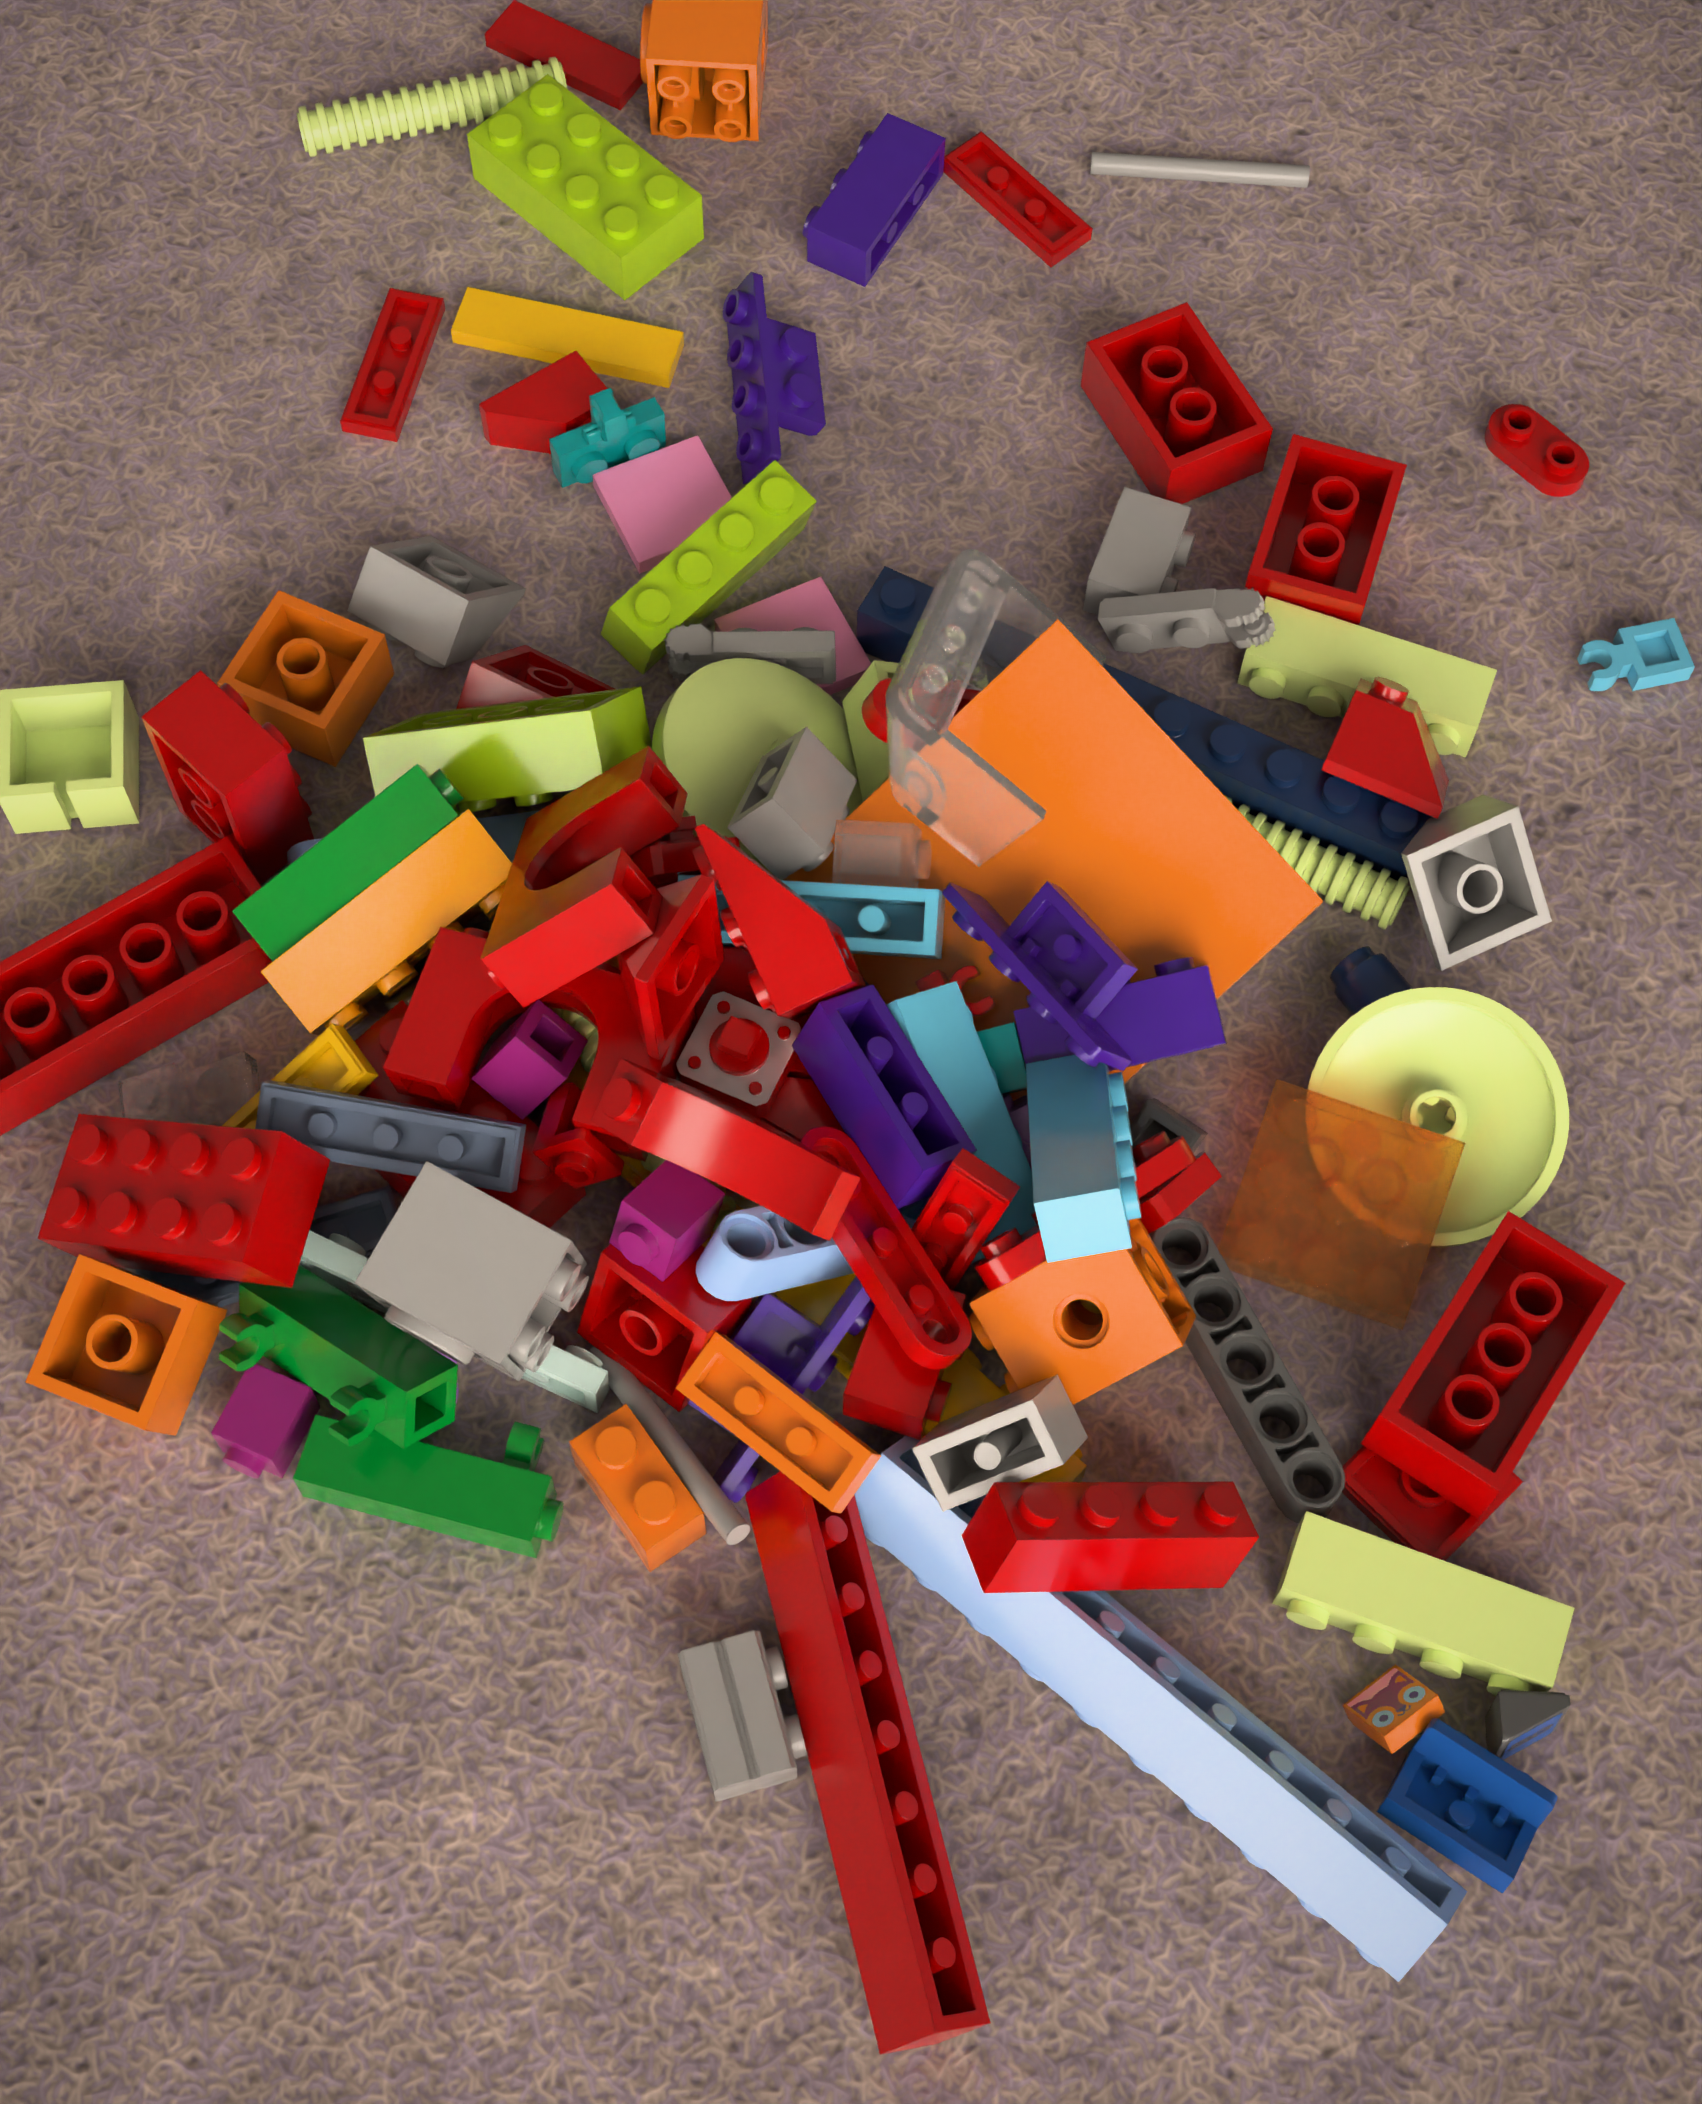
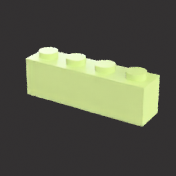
[1237,596,1497,757]
[1272,1511,1575,1696]

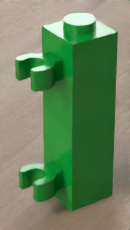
[232,764,464,962]
[219,1265,458,1449]
[293,1415,564,1558]

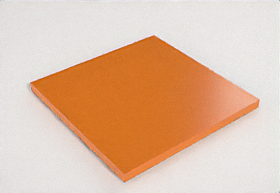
[783,619,1323,1101]

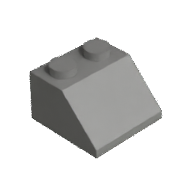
[347,536,526,668]
[1401,795,1552,971]

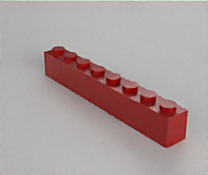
[745,1471,991,2055]

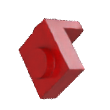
[532,1082,625,1189]

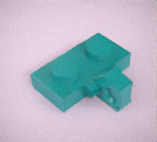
[549,387,666,488]

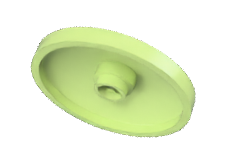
[652,658,863,874]
[1304,987,1569,1247]

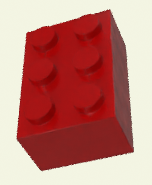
[1080,302,1273,504]
[1244,434,1407,625]
[141,670,314,885]

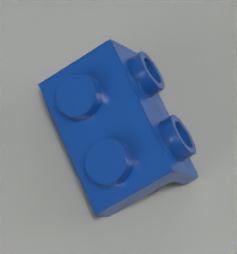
[1376,1718,1558,1893]

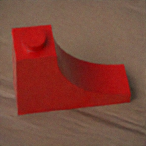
[591,1058,860,1241]

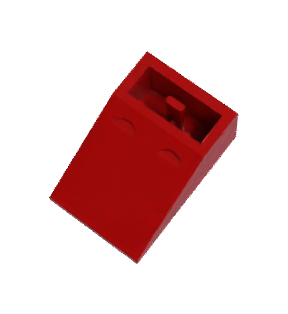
[692,824,866,1020]

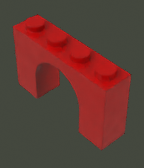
[481,746,688,1008]
[383,927,698,1162]

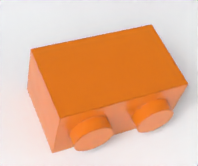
[569,1404,707,1572]

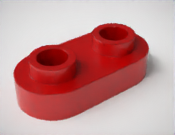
[1485,404,1589,497]

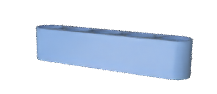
[695,1197,930,1301]

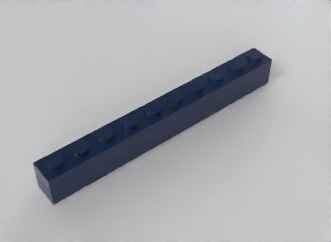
[856,566,1432,881]

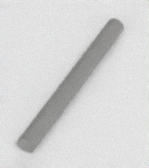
[1090,152,1310,188]
[589,1346,750,1545]

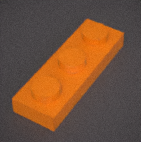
[676,1332,881,1514]

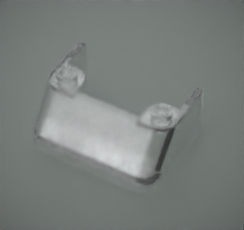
[886,549,1106,867]

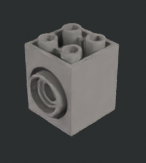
[354,1161,589,1382]

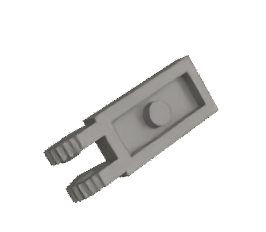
[1098,588,1276,653]
[665,624,836,684]

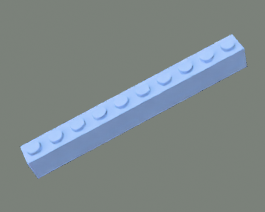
[854,1436,1468,1982]

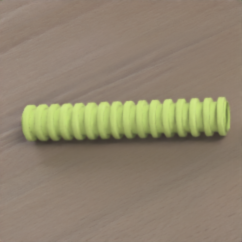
[296,57,567,157]
[1225,796,1410,929]

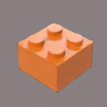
[217,590,395,767]
[25,1254,228,1436]

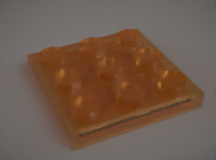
[1218,1079,1465,1331]

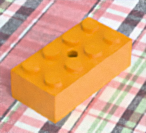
[261,809,512,1035]

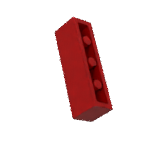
[961,1481,1259,1593]

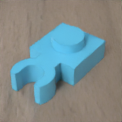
[1577,618,1695,691]

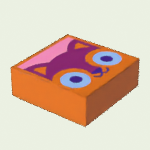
[1342,1664,1445,1754]

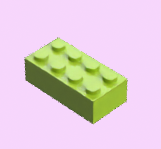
[467,74,704,301]
[363,686,652,812]

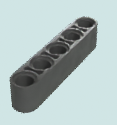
[1152,1217,1345,1523]

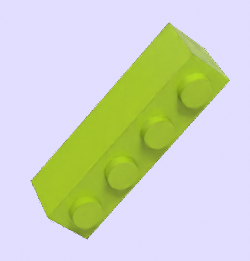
[600,460,817,675]

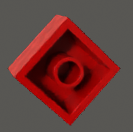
[577,1244,753,1412]

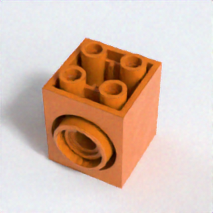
[640,0,768,142]
[969,1218,1196,1405]

